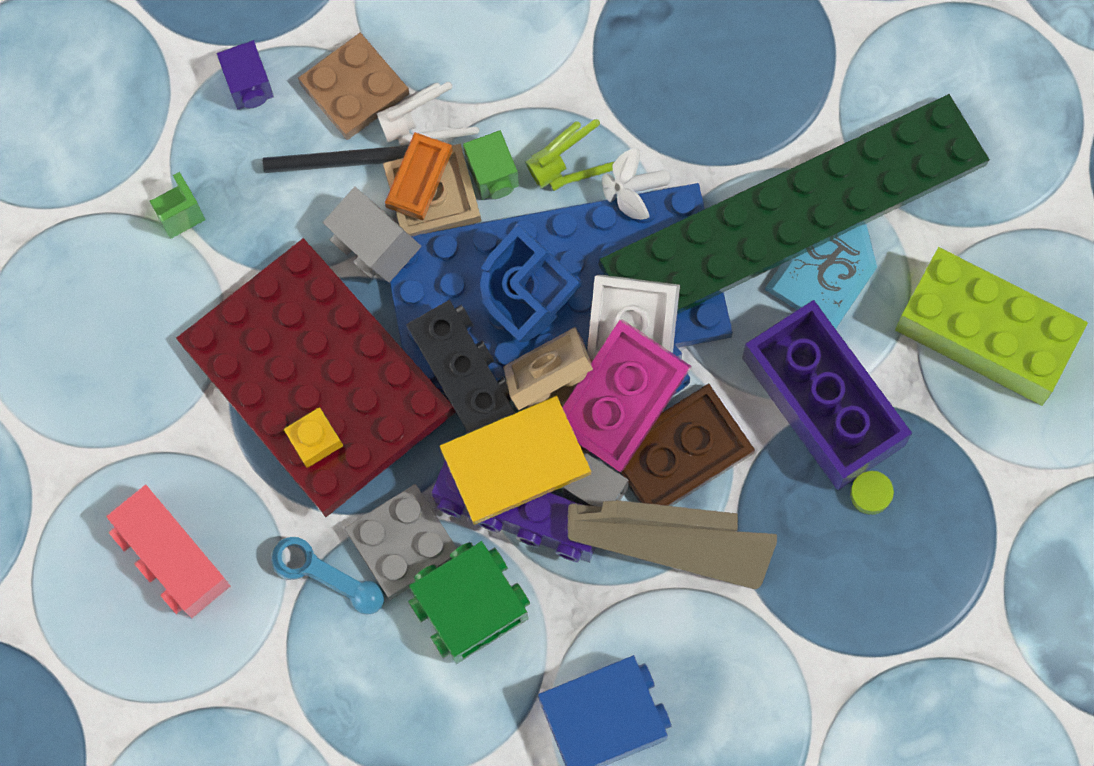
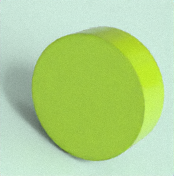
[850,471,894,515]

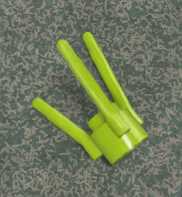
[525,119,614,191]

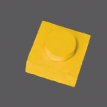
[284,407,343,468]

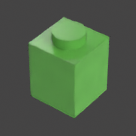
[463,130,519,200]

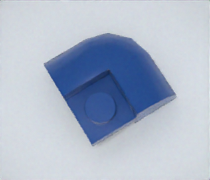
[480,224,583,342]

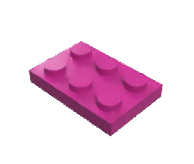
[562,319,692,472]

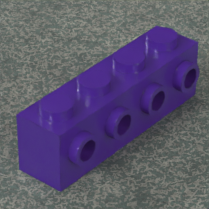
[431,460,596,563]

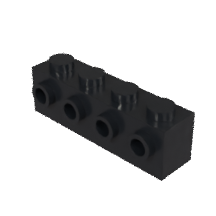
[406,299,515,433]

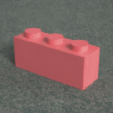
[106,484,231,619]

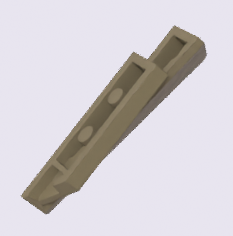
[567,500,777,589]

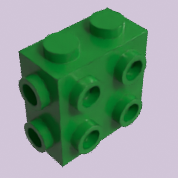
[408,541,530,664]

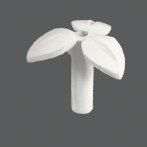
[602,149,670,220]

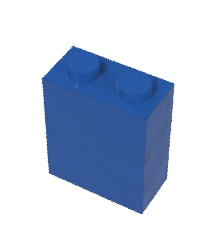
[538,655,672,766]

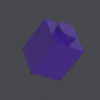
[216,40,274,110]

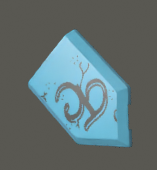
[765,224,877,329]

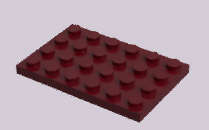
[176,238,456,518]

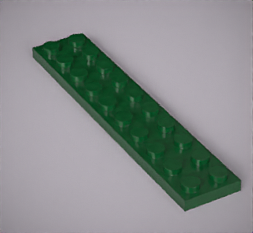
[598,94,990,315]

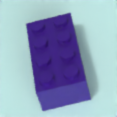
[742,300,912,491]

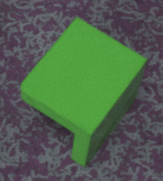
[149,171,205,239]

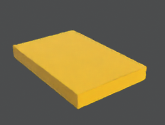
[440,396,591,525]

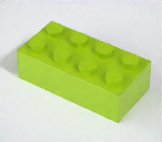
[895,247,1088,406]

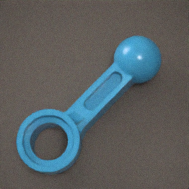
[271,537,385,615]

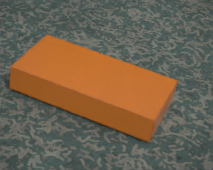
[385,132,453,221]

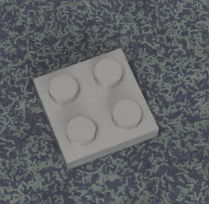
[344,484,457,601]

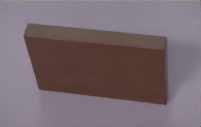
[619,383,755,506]

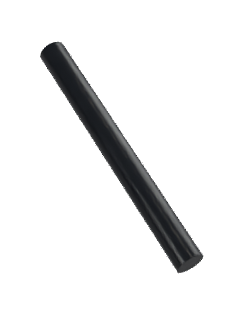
[263,145,409,173]

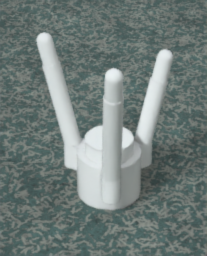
[376,82,479,146]

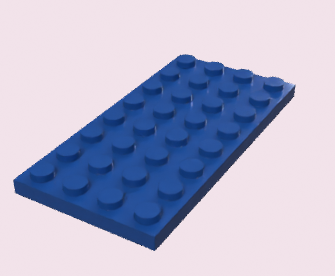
[390,183,733,392]

